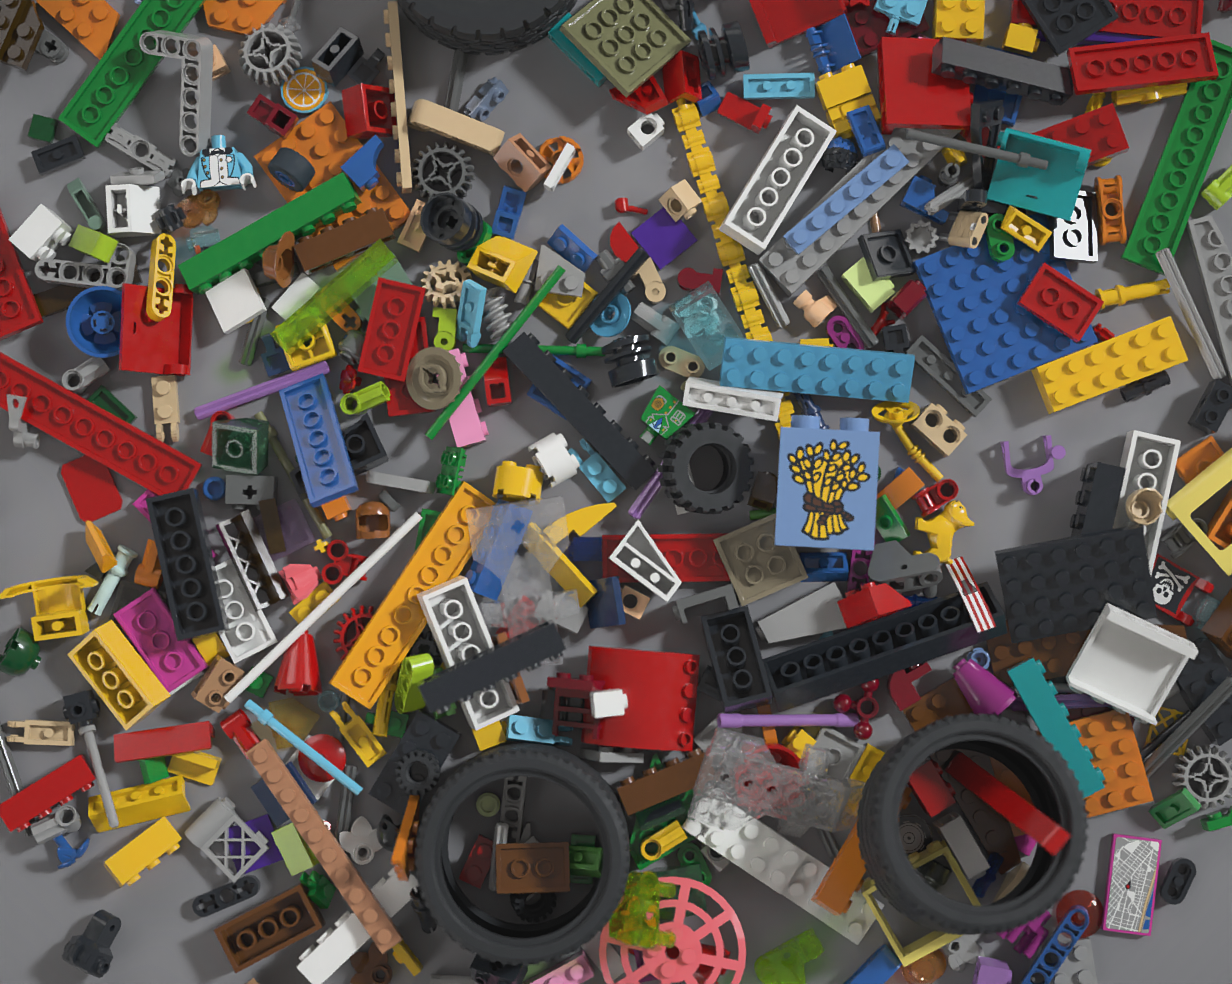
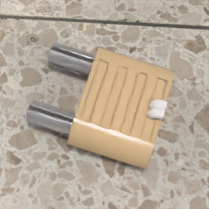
[938,210,988,249]

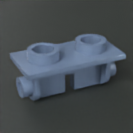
[463,77,509,122]

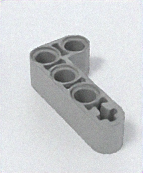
[35,243,136,292]

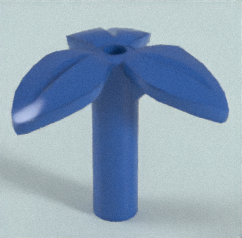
[53,835,90,869]

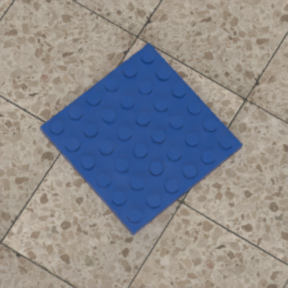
[913,213,1098,394]

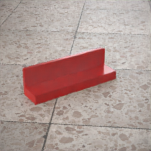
[114,721,215,763]

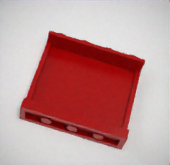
[749,0,850,48]
[877,37,973,137]

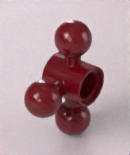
[833,678,879,740]

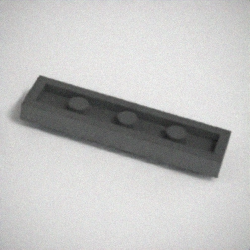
[905,335,992,417]

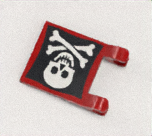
[1151,553,1214,627]

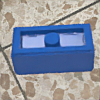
[799,552,849,582]

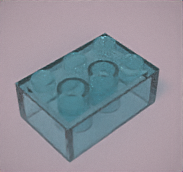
[668,281,746,371]

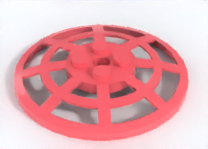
[599,876,746,984]

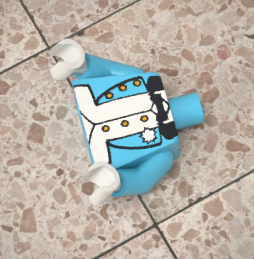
[181,135,257,195]

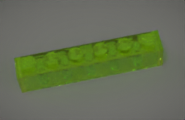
[270,239,398,355]

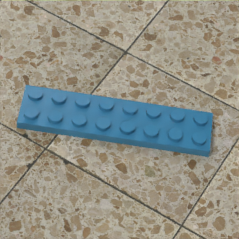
[719,337,915,403]

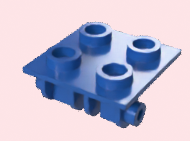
[806,14,861,75]

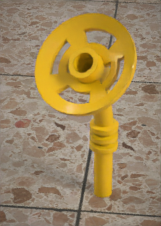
[872,401,943,482]

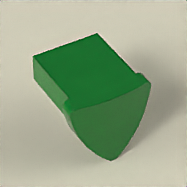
[137,756,169,784]

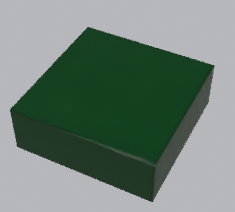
[28,114,58,144]

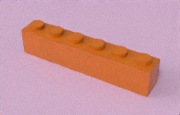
[811,786,912,916]

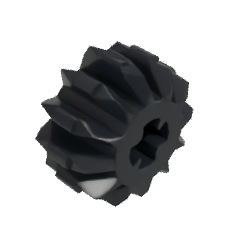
[405,631,441,666]

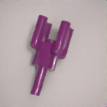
[996,911,1052,959]

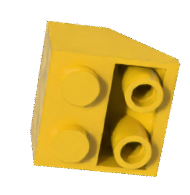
[467,235,538,294]

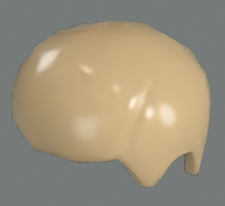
[1125,488,1163,526]

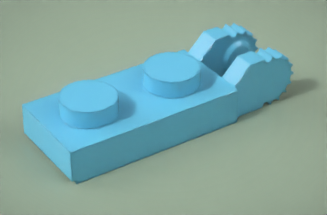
[456,279,487,348]
[568,438,627,503]
[506,715,573,746]

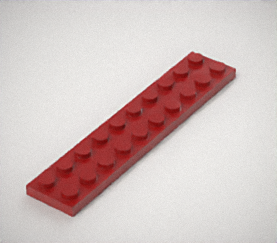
[0,352,203,496]

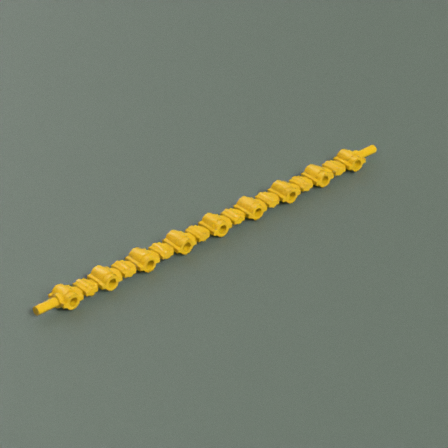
[671,98,795,441]

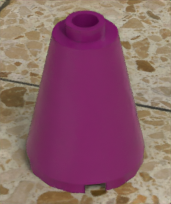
[953,658,1019,715]

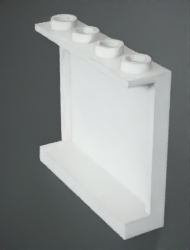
[1066,603,1199,726]

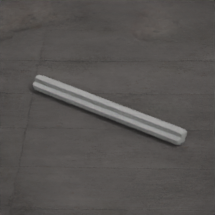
[1156,248,1226,380]

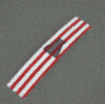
[945,557,996,632]

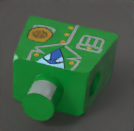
[639,385,695,445]

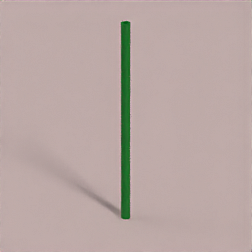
[425,265,566,440]

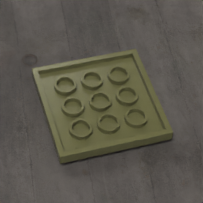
[560,0,692,98]

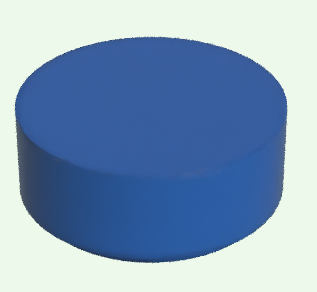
[203,477,226,501]

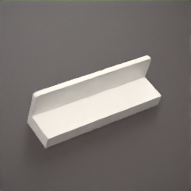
[683,376,783,421]

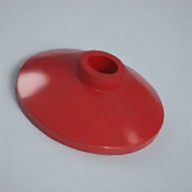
[298,734,346,782]

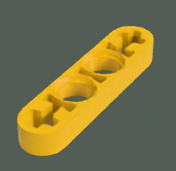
[146,233,176,322]

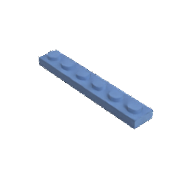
[783,144,909,255]

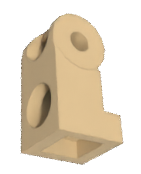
[632,257,666,304]

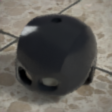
[376,814,403,852]

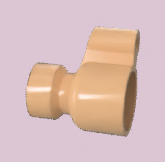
[793,290,838,328]

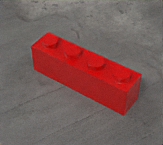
[0,754,96,833]

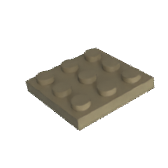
[713,513,808,606]

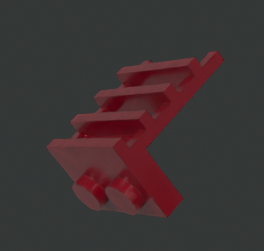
[547,672,605,739]

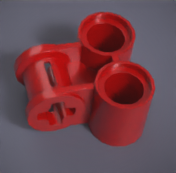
[321,540,368,584]

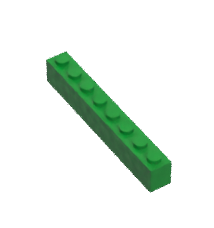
[178,172,362,295]

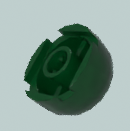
[0,627,41,676]

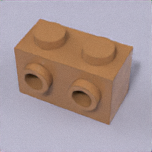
[191,654,245,713]

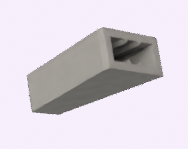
[755,582,846,643]

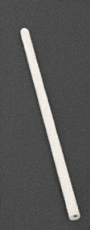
[224,512,422,703]

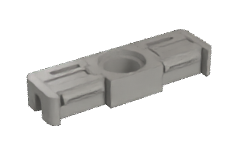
[105,123,178,178]

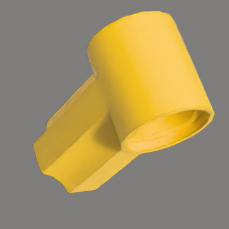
[641,819,688,860]

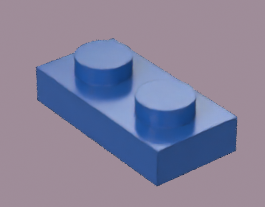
[547,224,598,272]

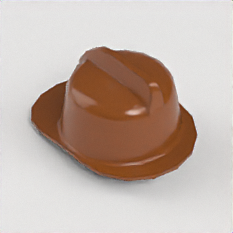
[262,231,295,288]

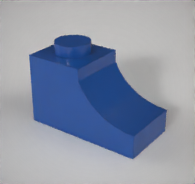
[341,135,385,192]
[900,175,950,225]

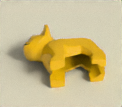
[912,500,974,565]

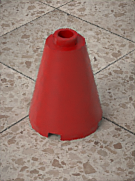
[274,630,323,696]

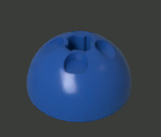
[66,286,122,358]

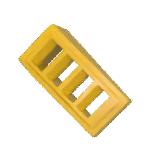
[941,147,968,167]

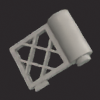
[184,797,269,883]

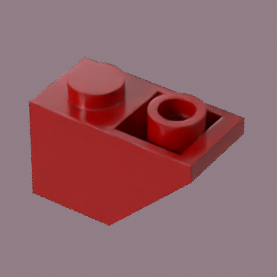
[484,357,513,407]

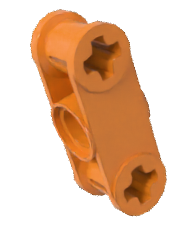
[1094,175,1127,246]

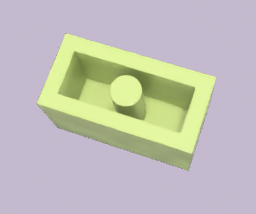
[840,257,895,313]

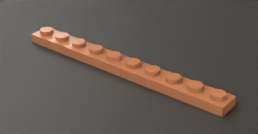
[245,739,404,954]

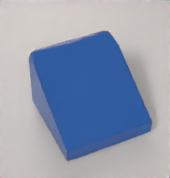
[695,81,722,117]

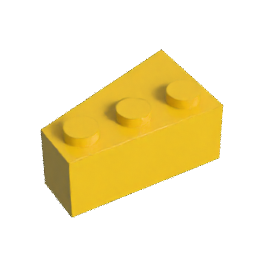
[104,816,182,888]

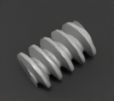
[482,287,514,341]

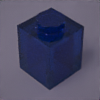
[568,537,602,561]

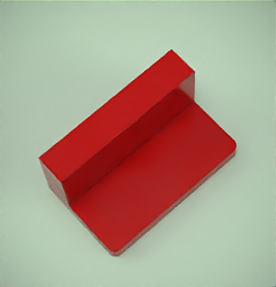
[663,50,702,104]

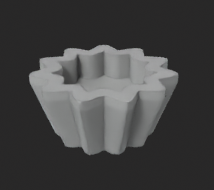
[905,220,939,254]

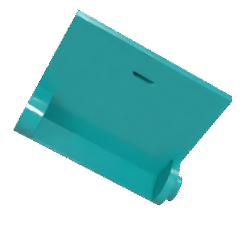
[987,128,1092,221]

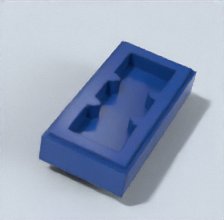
[846,105,886,157]

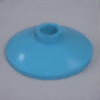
[591,292,631,337]

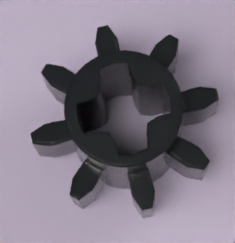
[155,204,186,233]

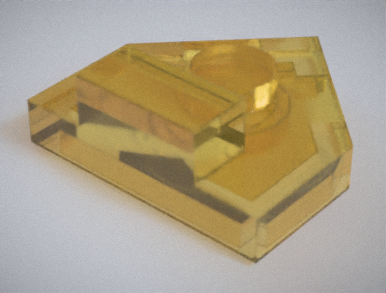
[268,697,321,749]

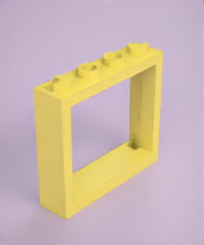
[860,840,981,967]

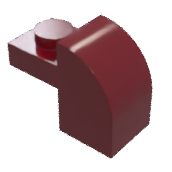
[247,93,299,139]
[887,662,932,711]

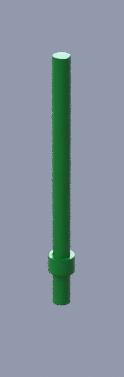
[462,343,605,358]

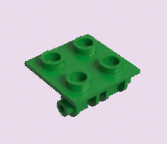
[436,446,467,496]

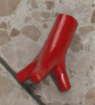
[871,303,896,336]

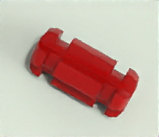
[1093,323,1115,342]

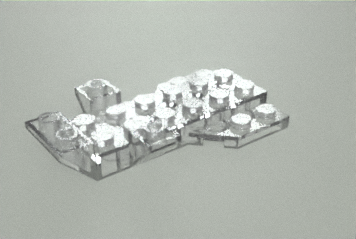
[466,496,580,670]
[687,727,866,838]

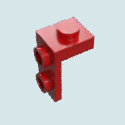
[717,92,773,134]

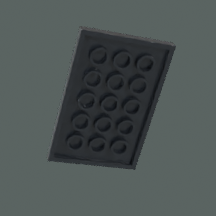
[995,524,1157,643]

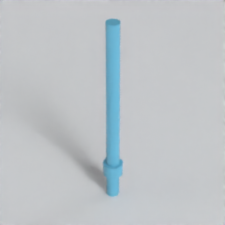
[244,699,363,796]

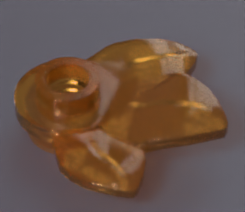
[177,189,221,228]

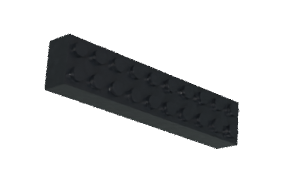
[763,582,1008,713]

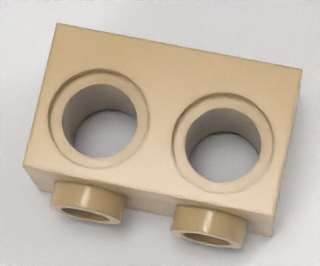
[910,403,967,457]

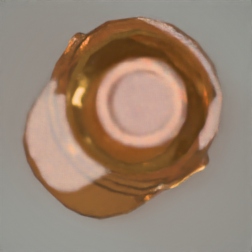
[900,949,946,984]

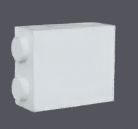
[932,811,990,880]

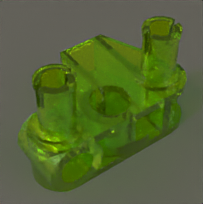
[609,871,676,949]
[754,928,825,984]

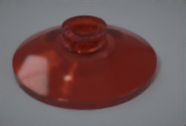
[1056,890,1104,938]

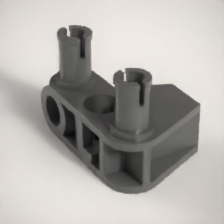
[868,540,943,598]

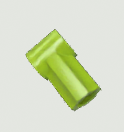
[1200,165,1232,210]
[340,381,391,415]

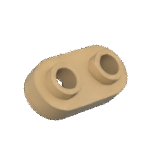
[659,346,705,378]

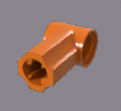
[134,539,163,589]

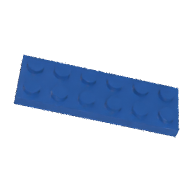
[279,373,359,508]

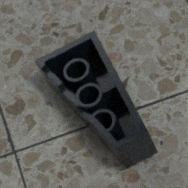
[289,413,389,501]

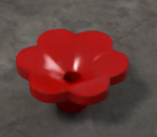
[339,364,362,394]

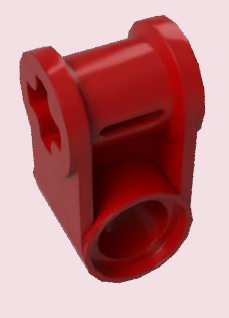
[911,479,959,518]

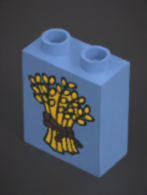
[774,415,880,551]

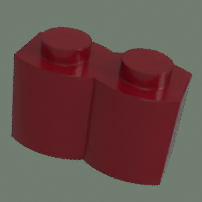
[886,280,927,320]

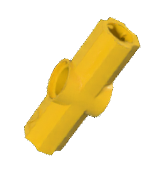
[1111,83,1187,107]

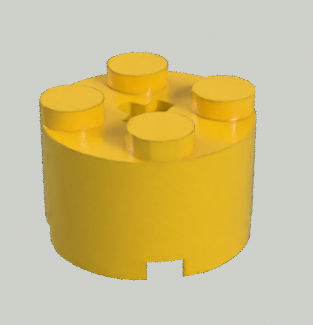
[492,461,544,504]

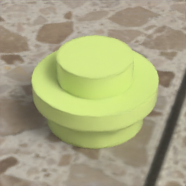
[476,792,500,817]

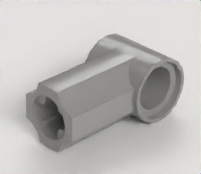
[630,302,680,347]
[62,356,111,394]
[30,805,82,845]

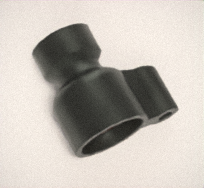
[916,860,952,892]

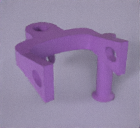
[1000,435,1066,495]

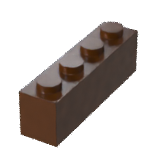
[294,207,396,275]
[617,748,718,816]

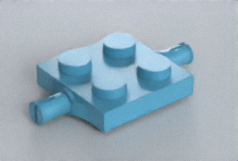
[873,0,928,35]

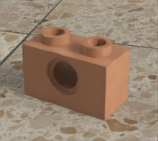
[493,133,552,192]

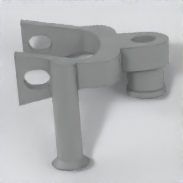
[7,394,40,449]

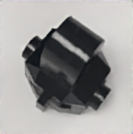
[62,909,121,978]

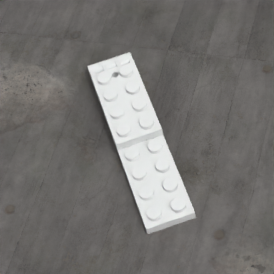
[682,787,885,945]

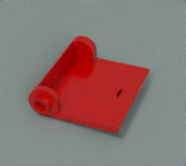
[119,283,194,376]

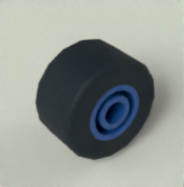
[268,147,315,192]

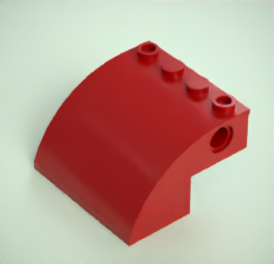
[581,646,700,751]

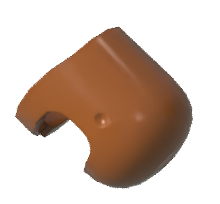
[355,501,391,539]

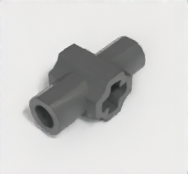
[595,249,636,296]

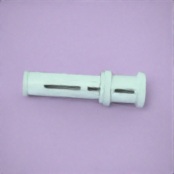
[87,544,138,616]

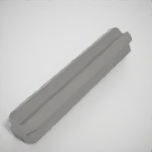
[924,176,974,215]
[748,262,790,328]

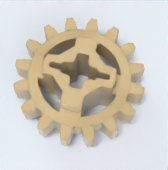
[421,260,472,309]

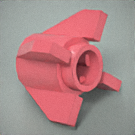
[278,564,322,605]

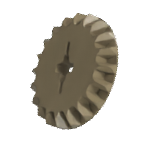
[406,347,463,410]

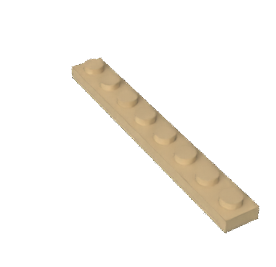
[383,1,412,194]

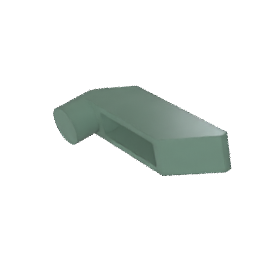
[67,177,106,231]

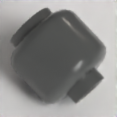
[338,329,366,365]

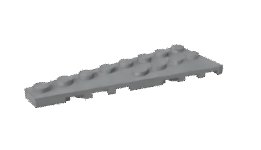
[1186,215,1232,387]

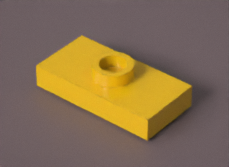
[392,940,423,977]

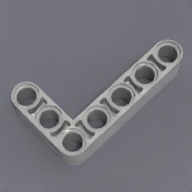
[139,30,213,157]

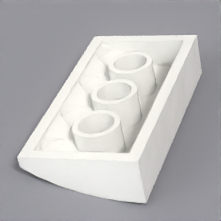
[215,559,278,664]

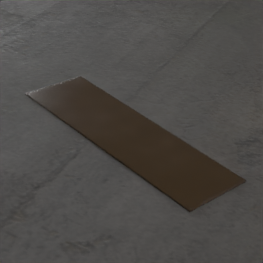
[259,498,286,554]

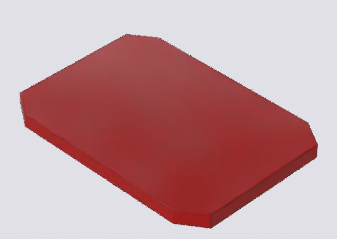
[61,455,123,522]

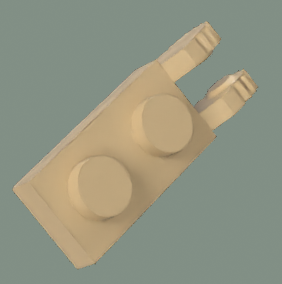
[151,375,180,442]
[7,719,75,746]

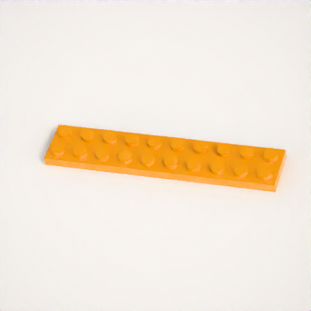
[329,481,496,710]

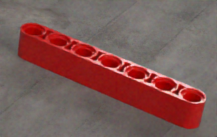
[944,751,1071,856]

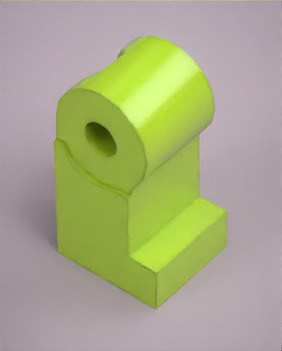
[432,307,458,351]

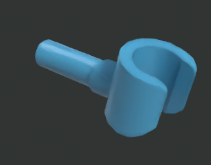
[691,8,707,40]

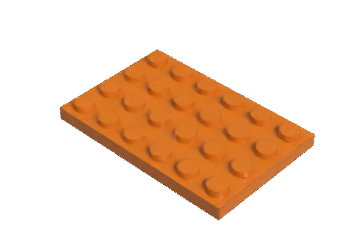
[254,101,411,272]
[989,710,1154,837]

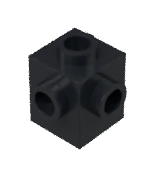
[63,689,101,727]

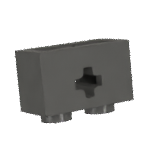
[225,475,278,510]

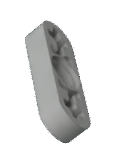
[365,471,435,494]

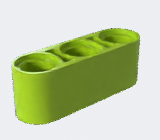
[68,224,119,264]
[394,653,434,714]

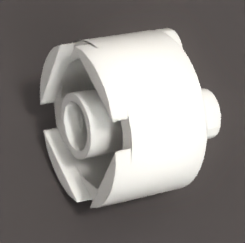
[528,433,580,488]

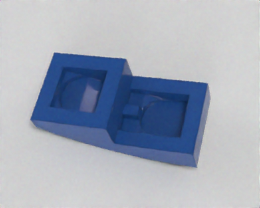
[492,185,528,239]

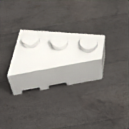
[609,520,682,602]

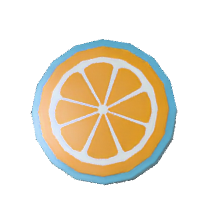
[280,66,329,115]

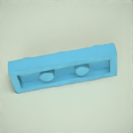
[743,73,815,100]

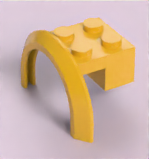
[0,575,99,641]

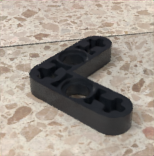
[957,189,1026,217]

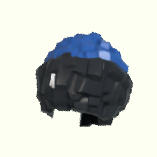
[821,137,859,175]

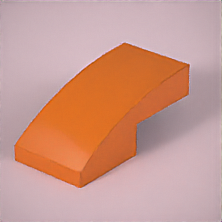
[876,467,925,510]

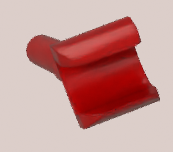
[615,198,648,215]

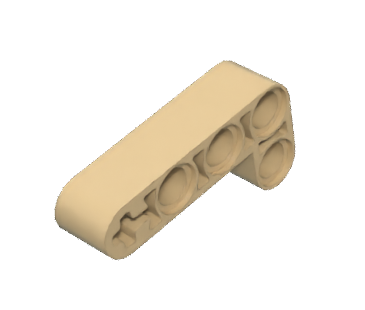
[407,99,505,156]

